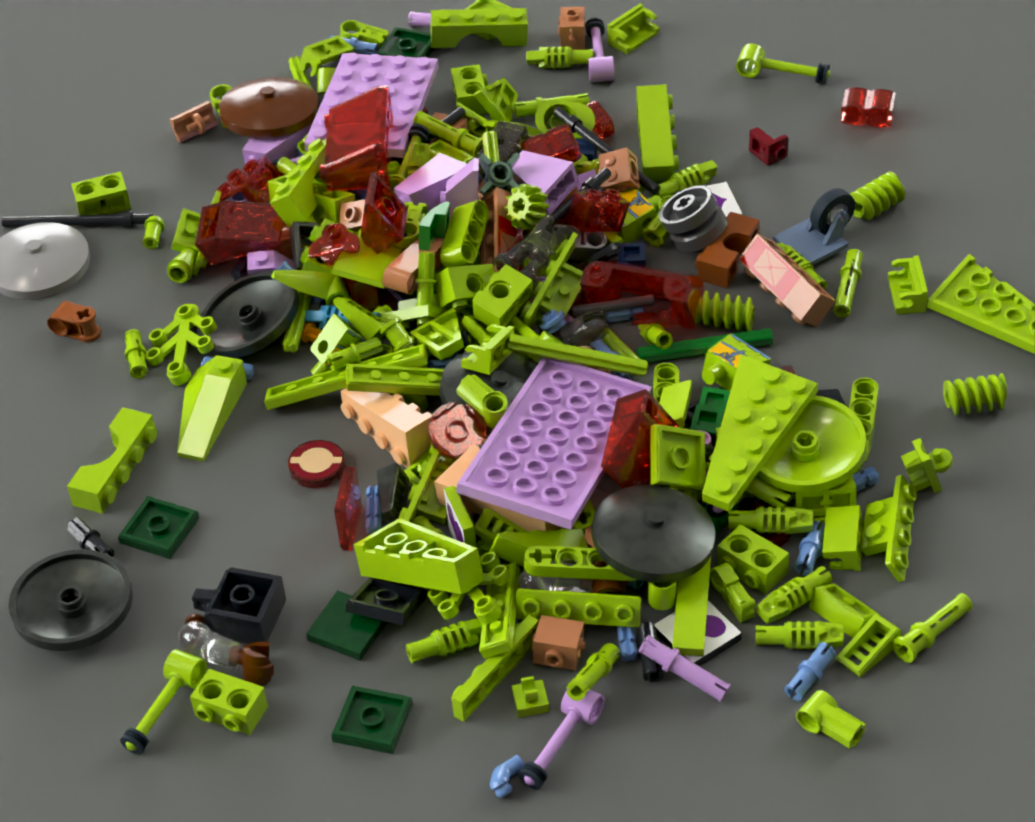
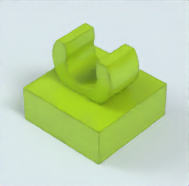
[511,676,550,718]

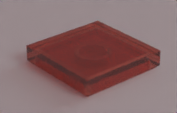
[334,466,362,551]

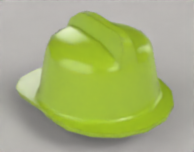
[535,100,595,139]

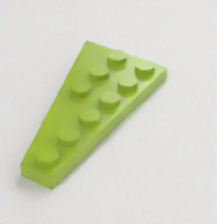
[927,254,1035,354]
[702,354,818,512]

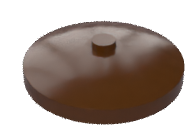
[219,77,319,138]

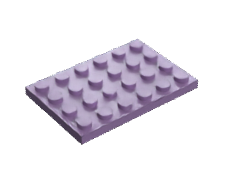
[304,53,439,158]

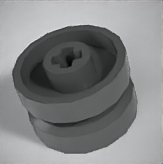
[659,185,728,252]

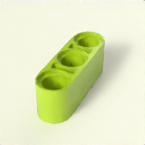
[440,200,489,268]
[849,377,879,453]

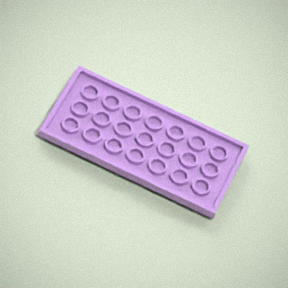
[456,357,652,530]

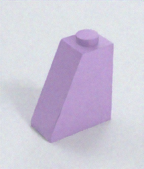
[242,123,312,173]
[512,150,579,215]
[394,153,480,211]

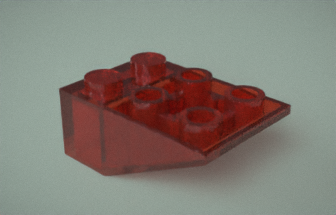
[195,200,284,265]
[601,389,679,489]

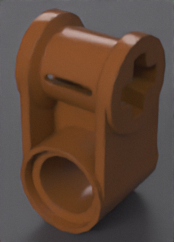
[47,301,101,342]

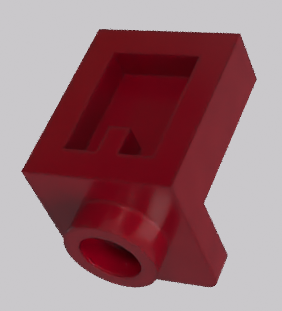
[749,127,789,166]

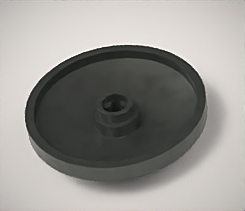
[197,271,300,358]
[440,352,537,436]
[592,485,715,582]
[9,549,133,651]

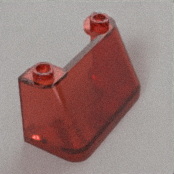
[320,85,394,191]
[580,260,704,329]

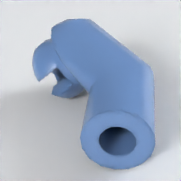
[489,755,525,798]

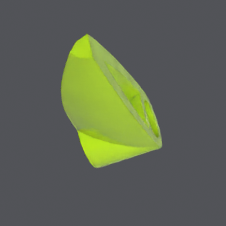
[271,270,350,306]

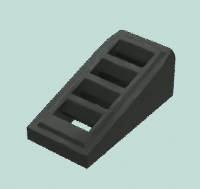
[289,221,322,270]
[376,463,409,523]

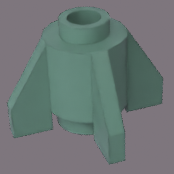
[479,152,520,196]

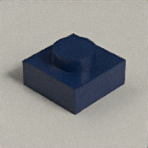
[618,242,646,269]

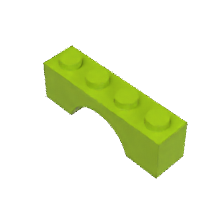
[430,8,528,48]
[270,137,349,227]
[67,407,157,514]

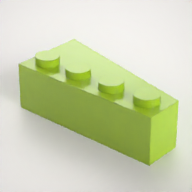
[636,84,679,182]
[354,518,484,594]

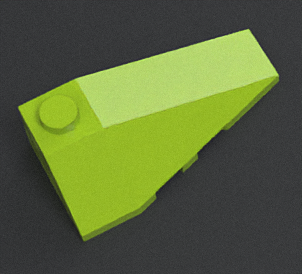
[177,355,247,462]

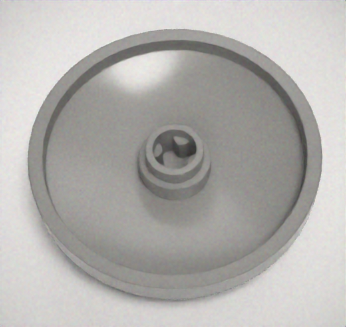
[0,222,90,299]

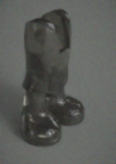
[493,214,570,292]
[529,309,609,364]

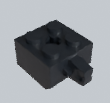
[192,567,286,644]

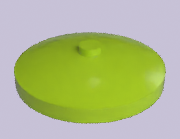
[757,396,866,493]

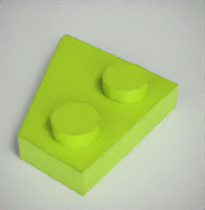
[474,77,519,122]
[409,308,464,360]

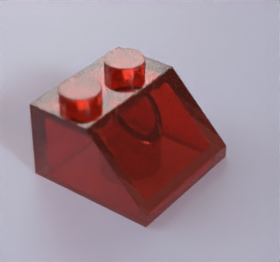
[360,171,408,255]

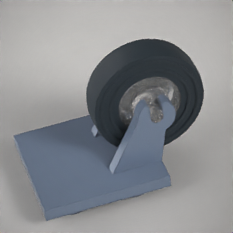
[773,188,855,265]

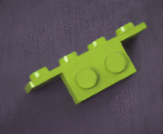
[171,190,223,276]
[521,232,589,327]
[399,429,450,524]
[861,474,917,582]
[516,588,641,627]

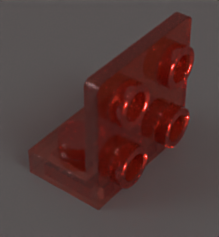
[211,156,282,211]

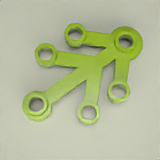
[145,304,217,386]
[428,551,511,624]

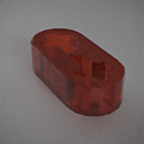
[585,101,615,139]

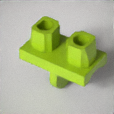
[900,438,953,494]

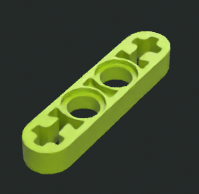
[523,546,637,581]

